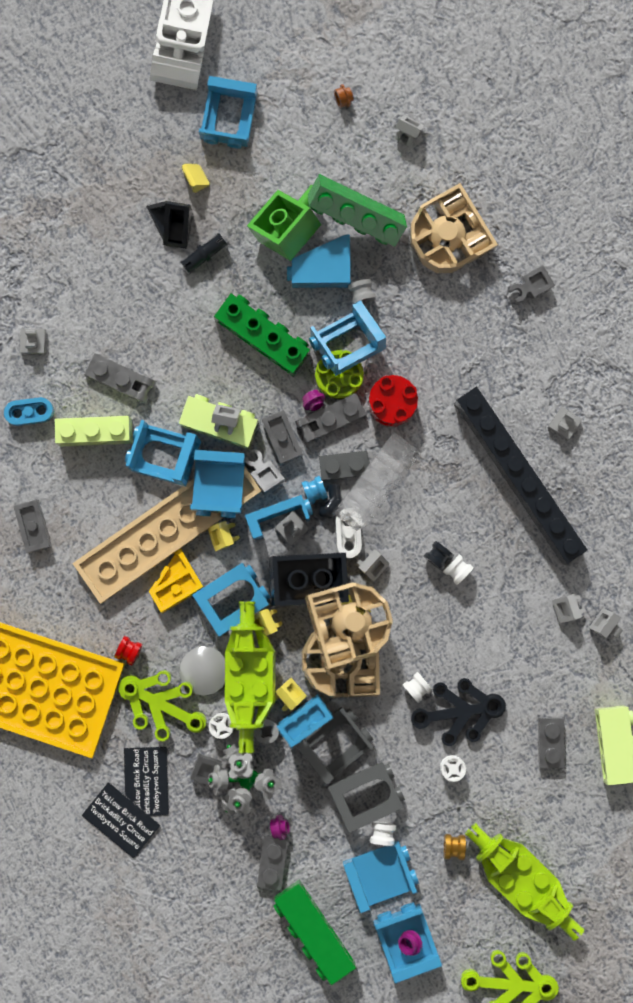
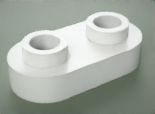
[335,509,362,558]

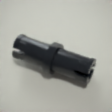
[181,233,228,274]

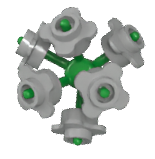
[208,743,281,815]

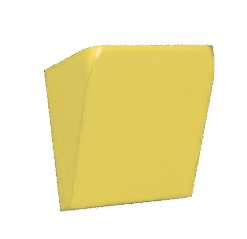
[181,164,210,193]

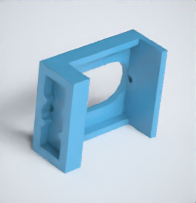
[199,76,258,149]
[309,300,386,376]
[125,420,201,487]
[245,495,313,541]
[193,563,271,637]
[277,694,333,748]

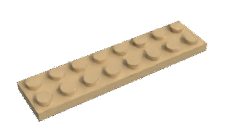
[72,451,262,604]

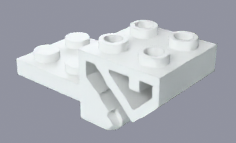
[150,0,213,90]

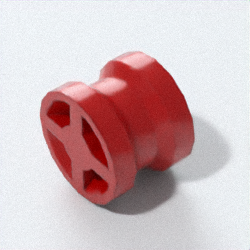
[114,636,143,666]

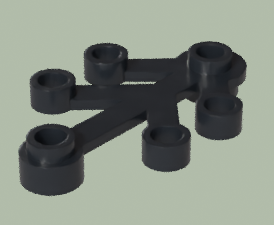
[411,678,506,746]

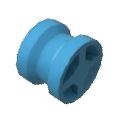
[301,475,328,505]

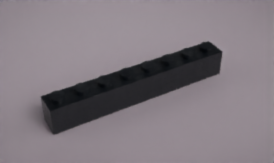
[454,386,588,565]

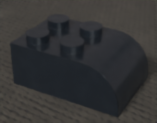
[269,552,349,606]

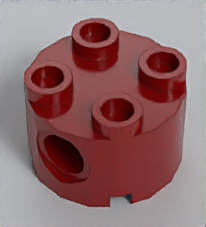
[368,375,418,427]

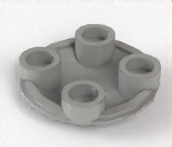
[179,646,225,696]

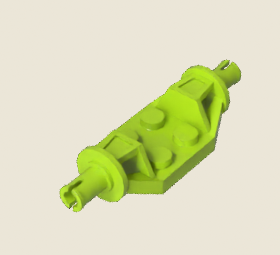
[225,601,276,753]
[465,823,585,941]

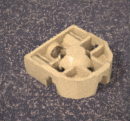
[410,183,498,273]
[305,583,393,669]
[301,622,380,698]

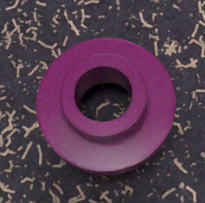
[302,389,326,411]
[270,815,290,840]
[398,930,422,956]

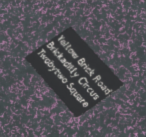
[124,747,169,816]
[82,782,160,858]

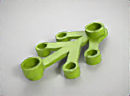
[118,670,207,741]
[460,950,559,1003]

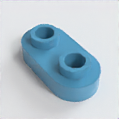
[4,397,54,426]

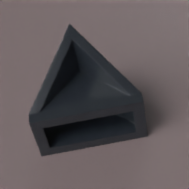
[146,201,193,249]

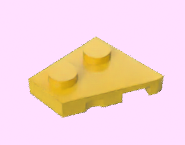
[149,548,204,614]

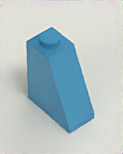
[287,235,350,288]

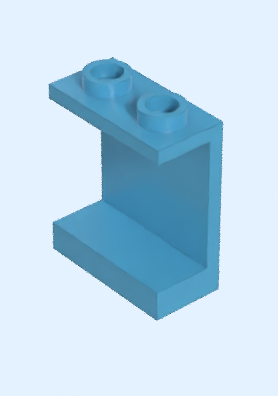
[190,450,245,518]
[343,841,419,913]

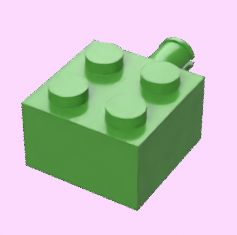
[247,185,322,261]

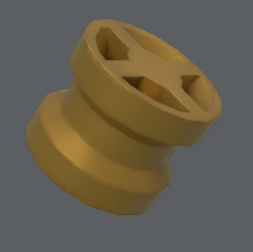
[443,834,466,860]

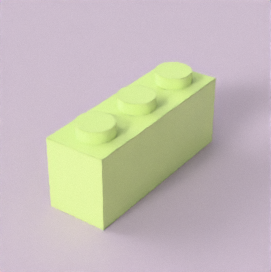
[179,394,259,450]
[55,416,133,446]
[594,706,633,785]

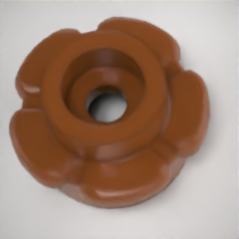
[334,84,354,108]

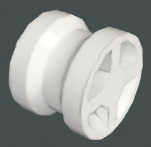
[443,554,474,585]
[402,672,433,703]
[209,713,234,739]
[440,755,466,782]
[370,821,397,846]

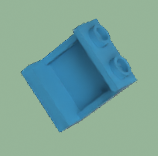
[373,902,442,983]

